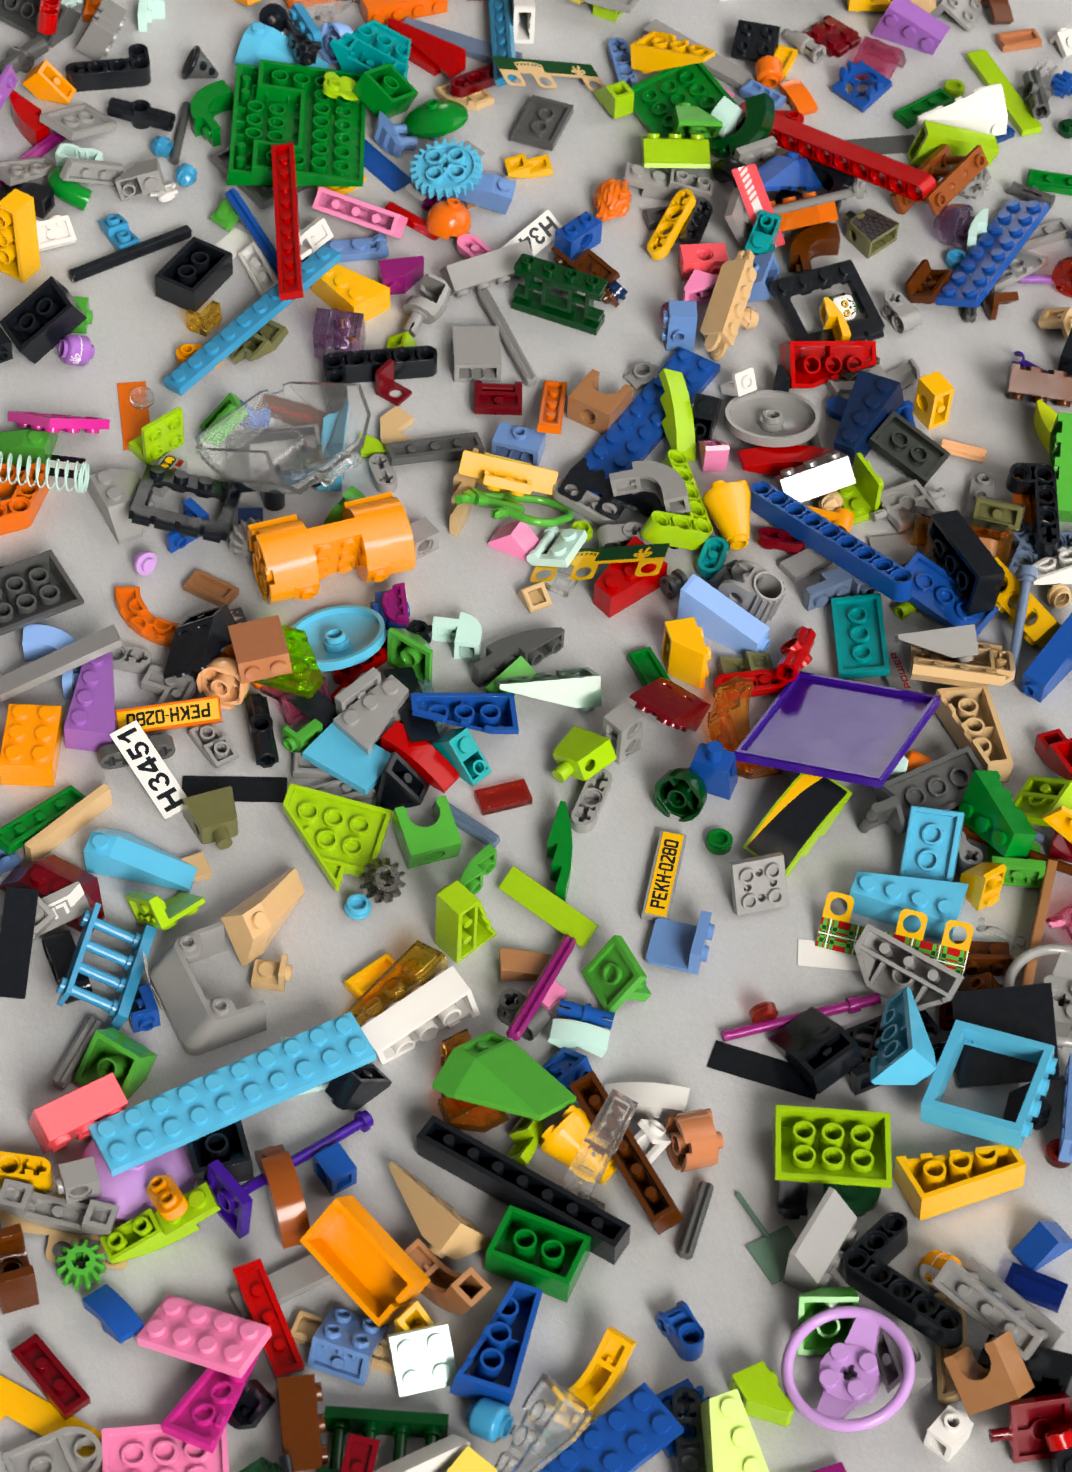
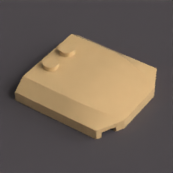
[909,641,1016,686]

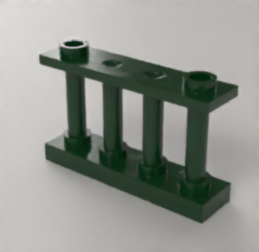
[318,1406,449,1472]

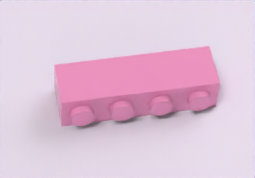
[312,187,408,239]

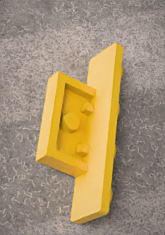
[458,450,558,497]

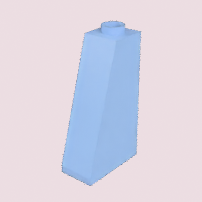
[677,574,771,655]

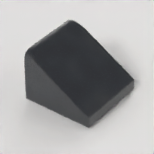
[773,364,790,392]

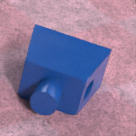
[689,741,738,800]

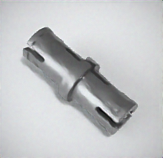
[1009,181,1056,209]

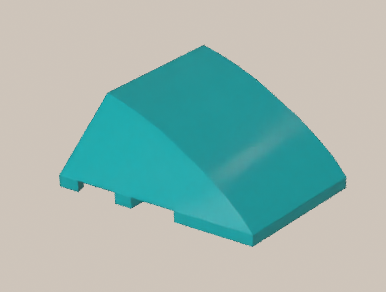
[330,19,411,80]

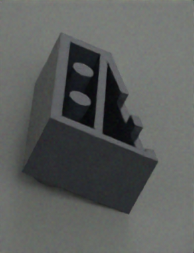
[977,1334,1072,1399]

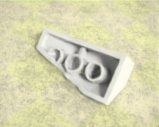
[915,83,1008,136]

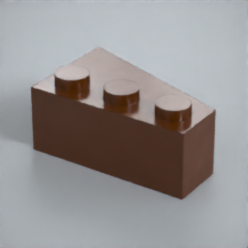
[277,1374,328,1472]

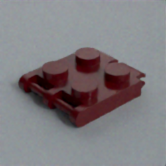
[801,15,861,58]

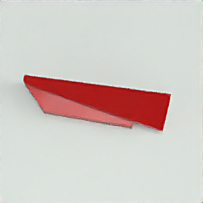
[388,17,466,79]

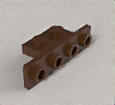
[551,246,621,307]

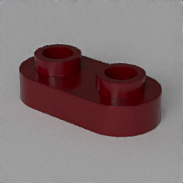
[756,527,805,554]

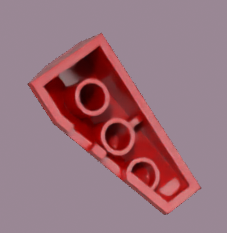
[779,341,877,389]

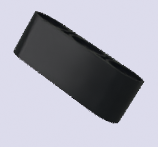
[42,930,92,1004]

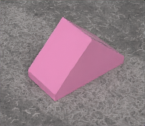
[682,269,718,305]
[698,440,730,472]
[488,520,540,562]

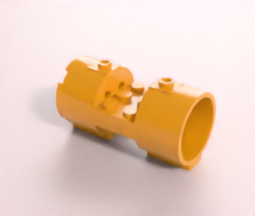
[246,492,415,605]

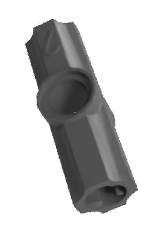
[0,35,49,75]
[1022,69,1051,120]

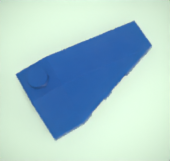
[410,693,519,734]

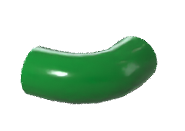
[47,166,92,211]

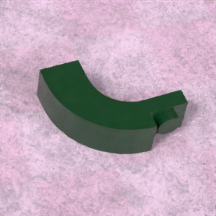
[709,93,775,158]

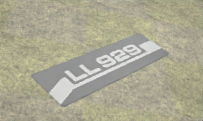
[0,881,91,936]

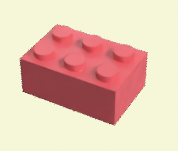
[28,1072,128,1154]

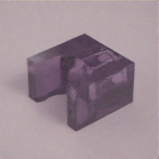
[313,308,366,359]

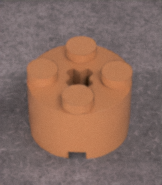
[664,1108,724,1172]

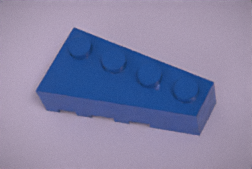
[449,1281,543,1407]

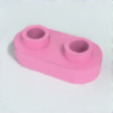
[457,234,492,259]

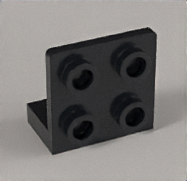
[731,20,780,62]

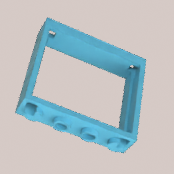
[921,1020,1058,1149]

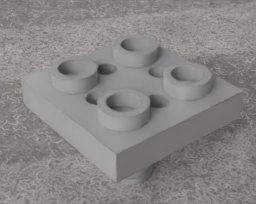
[729,852,789,916]

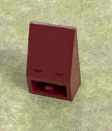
[629,677,711,732]

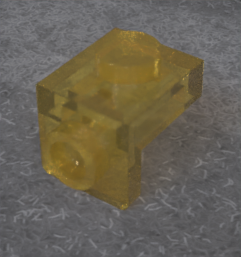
[186,300,222,337]

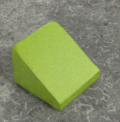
[386,331,416,348]

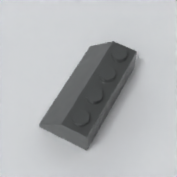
[0,0,81,48]

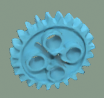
[409,139,483,201]

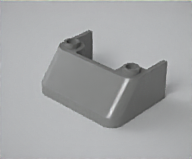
[150,921,267,1055]

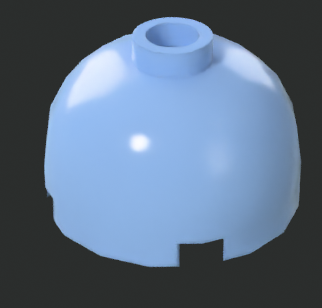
[319,21,354,65]

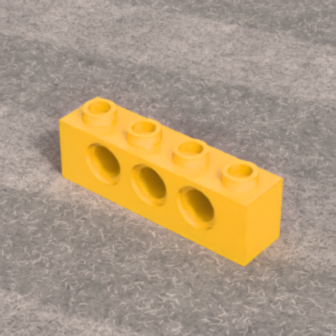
[995,557,1061,649]

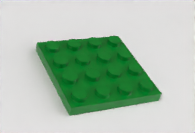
[630,63,738,137]

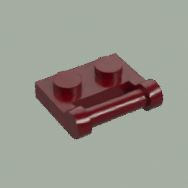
[474,380,522,416]

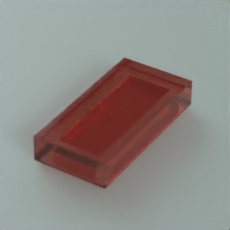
[474,779,533,816]

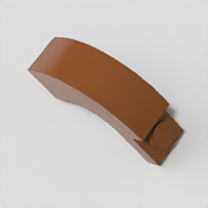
[254,1144,310,1249]

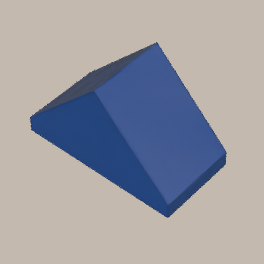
[1012,1221,1072,1274]

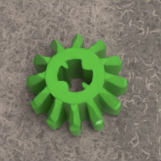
[55,1239,106,1291]

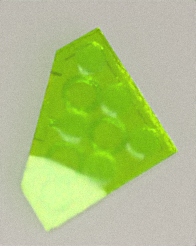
[253,625,324,699]

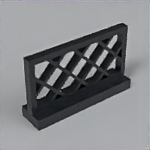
[845,1010,950,1096]

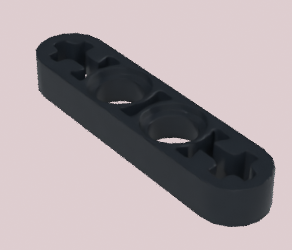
[669,1387,706,1472]

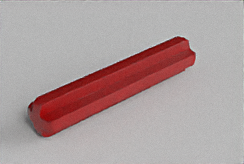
[385,202,440,241]

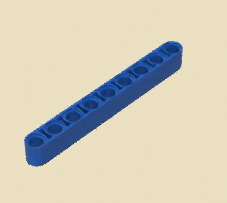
[750,481,913,602]

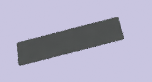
[845,135,915,155]

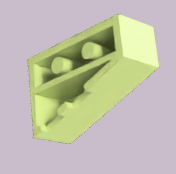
[700,1389,769,1472]

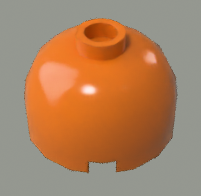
[425,198,471,240]

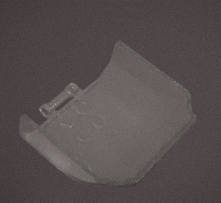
[195,381,371,495]

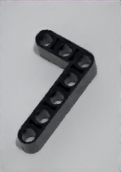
[323,346,438,415]
[843,1212,963,1349]

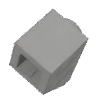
[115,158,165,201]

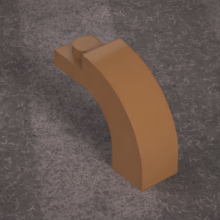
[404,1238,492,1315]

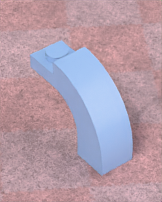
[22,624,82,699]

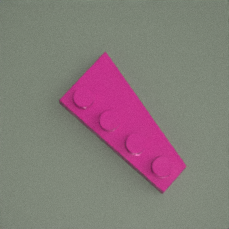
[160,1354,259,1454]

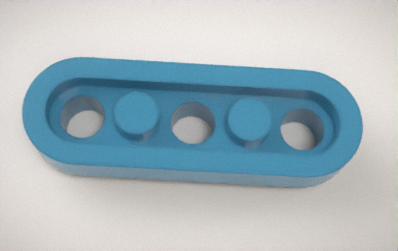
[288,2,323,48]

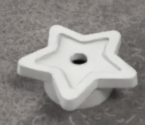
[150,182,178,202]

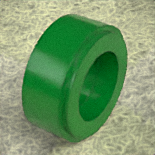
[705,828,733,855]

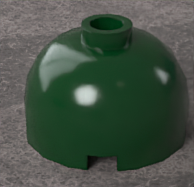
[653,768,707,822]

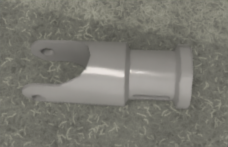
[782,29,827,63]

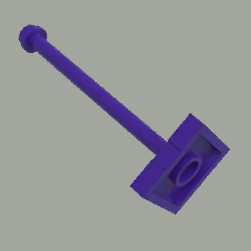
[207,1110,374,1239]

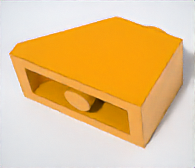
[22,59,77,105]

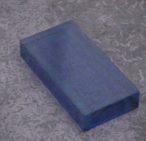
[1004,1262,1069,1313]

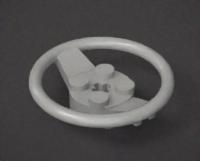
[1003,944,1072,1049]

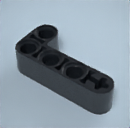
[65,43,151,92]
[1005,463,1060,558]

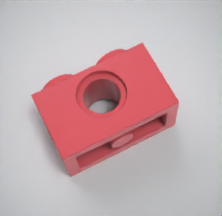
[678,243,728,280]

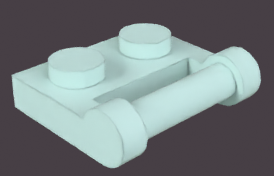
[526,526,588,568]

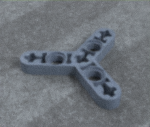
[1002,519,1072,586]

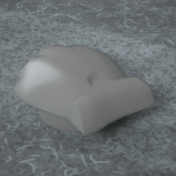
[624,362,659,390]

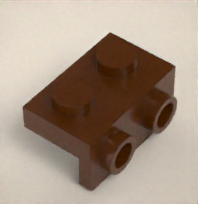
[905,259,952,304]

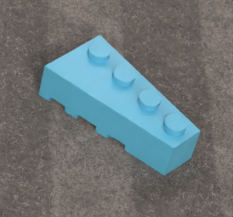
[846,871,969,941]

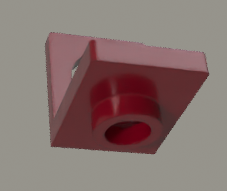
[375,359,412,406]

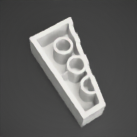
[361,966,480,1065]

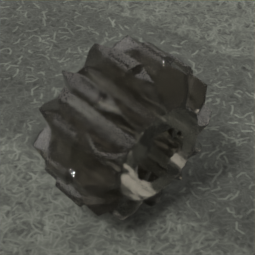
[359,857,406,903]

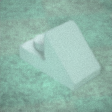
[138,0,165,32]

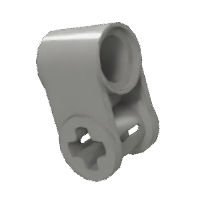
[881,290,922,334]
[596,522,644,548]

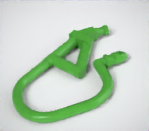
[455,488,574,527]

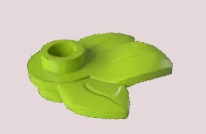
[322,71,359,101]

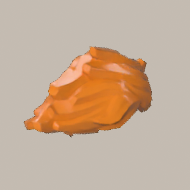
[593,178,632,222]

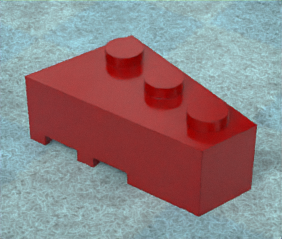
[593,536,668,618]

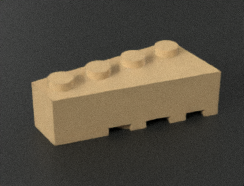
[935,686,1014,783]

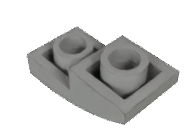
[188,724,239,768]

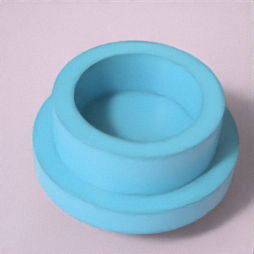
[344,894,372,920]

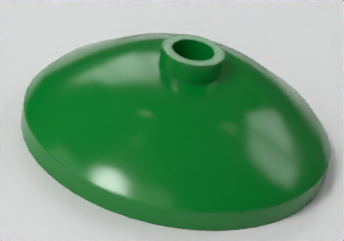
[404,99,468,138]

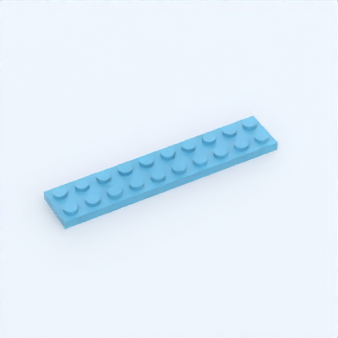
[88,1012,377,1177]

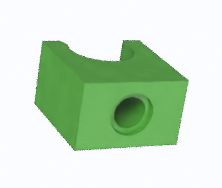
[392,795,462,869]

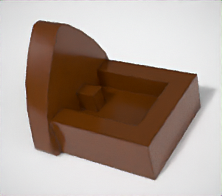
[982,291,1019,320]

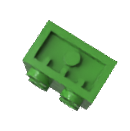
[987,843,1046,889]

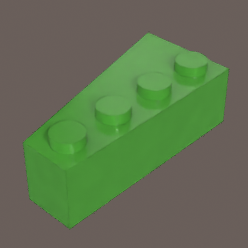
[1049,412,1072,523]

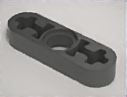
[98,734,176,769]

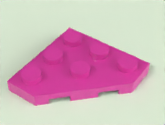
[8,411,110,433]

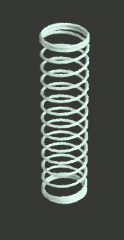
[0,451,90,494]

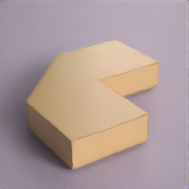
[434,82,494,111]
[380,406,413,449]

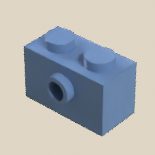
[747,253,781,303]
[661,300,698,351]
[491,422,546,466]

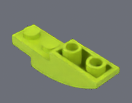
[100,1182,221,1264]

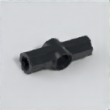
[107,97,175,132]
[244,693,279,768]

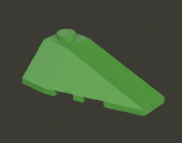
[0,429,58,467]

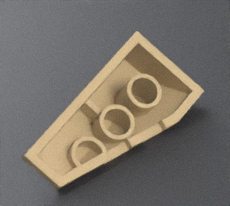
[221,868,306,967]

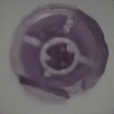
[934,203,975,249]

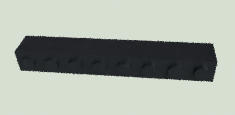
[416,1115,631,1265]

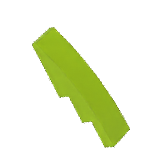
[658,368,696,462]

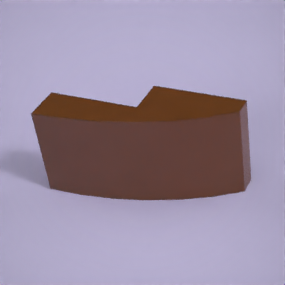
[983,0,1014,25]

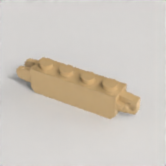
[700,250,757,361]

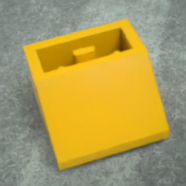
[661,617,711,689]

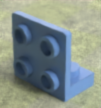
[307,1307,389,1386]

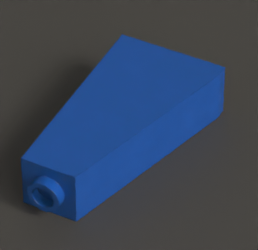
[1019,613,1072,703]

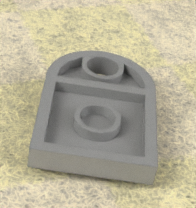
[1,1426,102,1472]

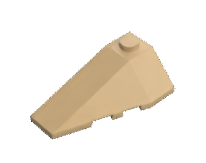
[388,1161,492,1260]

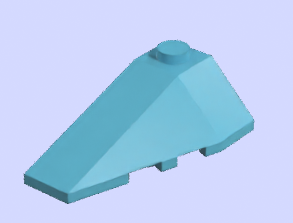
[83,827,198,892]

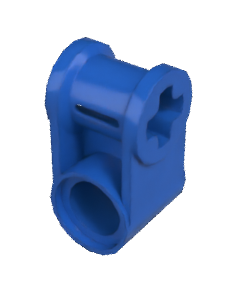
[655,1300,705,1362]

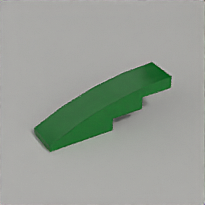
[546,801,573,902]

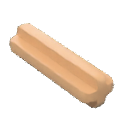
[940,439,987,462]

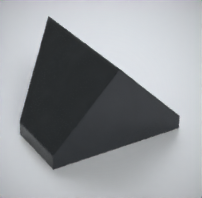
[375,751,430,811]

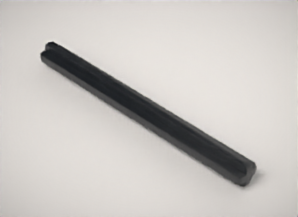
[68,225,192,283]

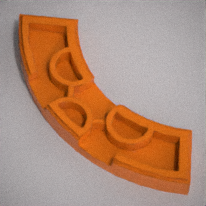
[114,587,180,647]

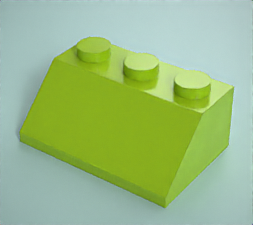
[641,133,711,169]

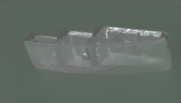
[561,1089,638,1201]

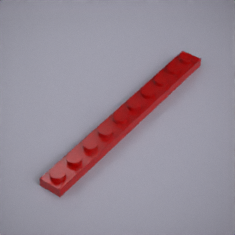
[271,142,304,301]

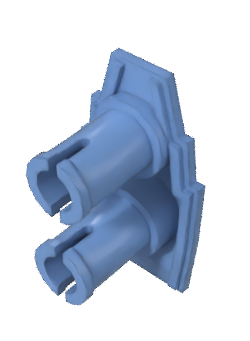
[372,111,418,158]

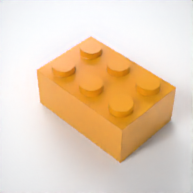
[0,703,64,787]

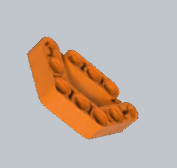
[0,463,50,535]

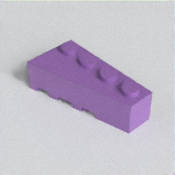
[64,652,116,752]

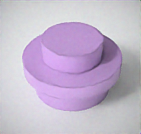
[133,551,157,576]

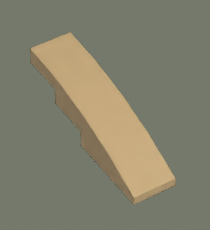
[449,448,479,537]

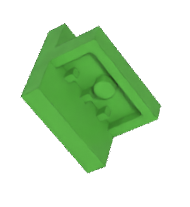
[581,935,652,1012]

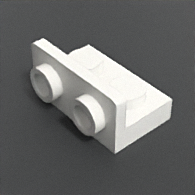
[36,215,77,252]

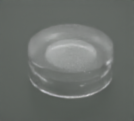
[130,387,154,409]

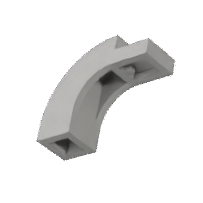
[609,461,691,514]

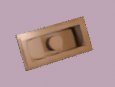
[499,948,552,981]

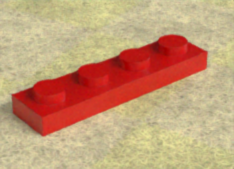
[232,1258,305,1381]

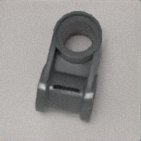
[497,989,551,1041]

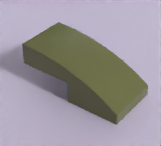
[716,651,773,675]

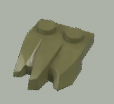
[229,320,289,364]

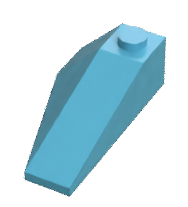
[234,21,330,69]
[869,986,936,1085]

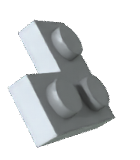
[141,664,197,704]

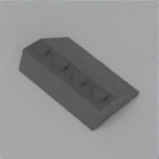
[0,549,84,636]

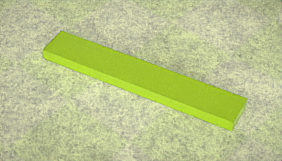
[965,49,1042,136]

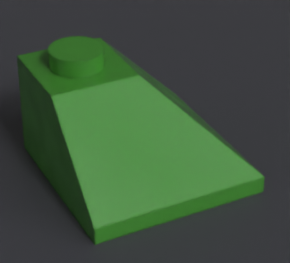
[672,103,723,139]
[387,628,433,687]
[797,1287,859,1356]

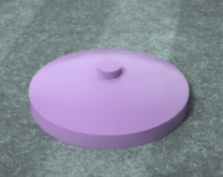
[81,1139,196,1224]

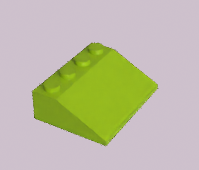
[772,1105,892,1188]

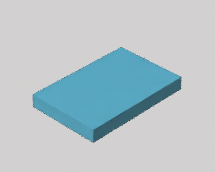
[302,722,391,796]
[899,806,965,882]

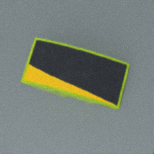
[743,773,853,878]

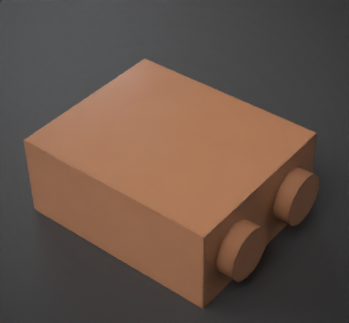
[228,615,293,684]

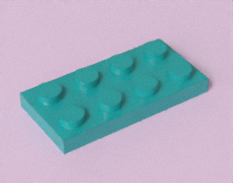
[831,593,890,679]

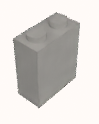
[452,326,502,382]

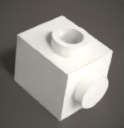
[923,1405,974,1462]

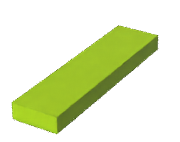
[498,866,599,948]

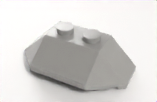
[83,468,155,544]
[854,923,964,1012]

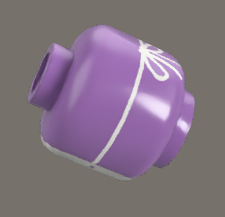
[58,334,95,366]

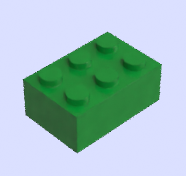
[485,1205,592,1303]

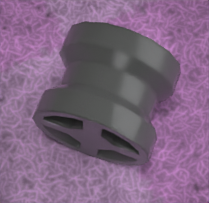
[659,569,688,600]

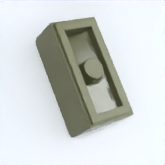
[972,495,1027,531]

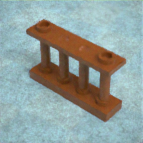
[890,144,988,216]

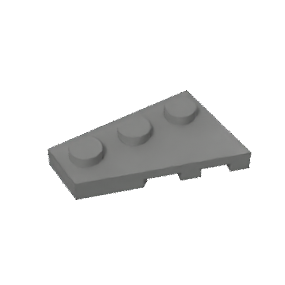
[0,157,56,186]

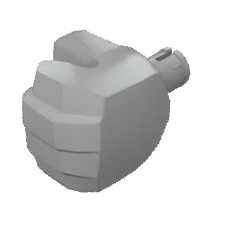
[402,274,451,337]

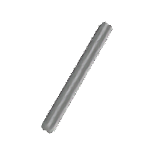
[477,288,537,386]

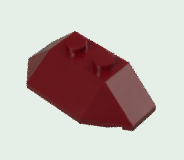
[0,854,105,932]

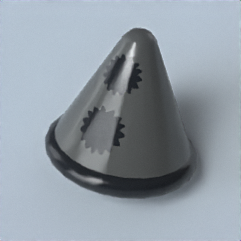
[181,45,219,80]

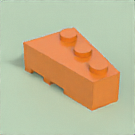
[770,192,838,232]

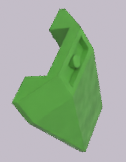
[432,1031,576,1121]

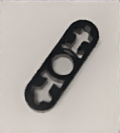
[678,197,713,244]

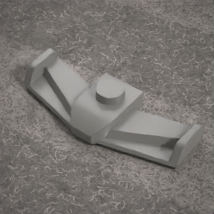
[827,358,920,400]

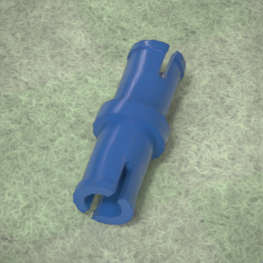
[557,998,615,1030]

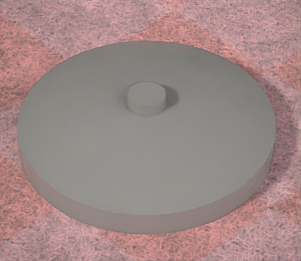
[724,390,820,447]

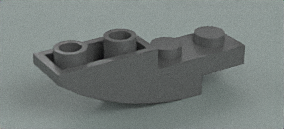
[472,627,565,687]

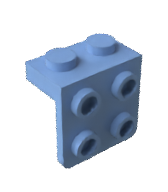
[645,910,715,975]

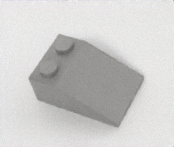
[895,624,979,663]

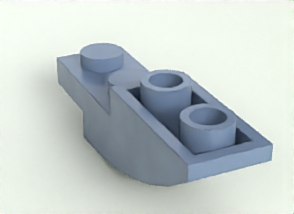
[802,567,879,611]

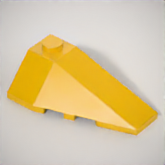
[630,30,715,73]

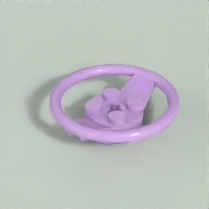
[781,1306,915,1432]

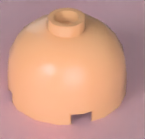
[196,657,250,709]

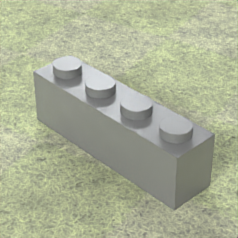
[439,240,533,298]

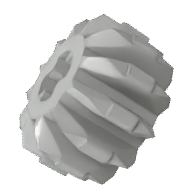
[959,167,992,199]
[228,517,262,560]

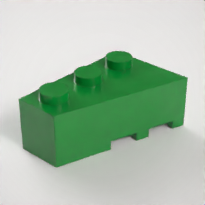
[957,770,1037,857]

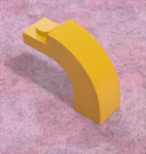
[550,1326,637,1434]

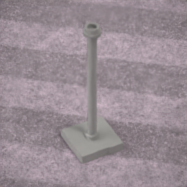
[724,182,868,251]

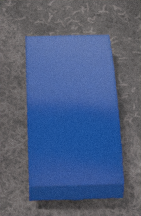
[82,1284,144,1344]

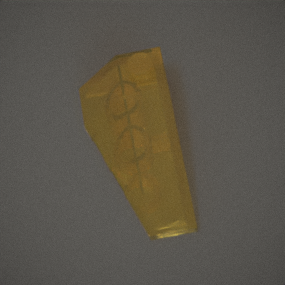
[343,940,448,1026]

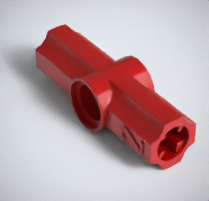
[775,626,816,683]

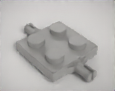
[870,479,945,532]

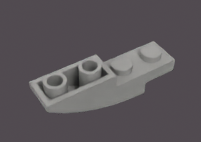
[623,162,714,201]

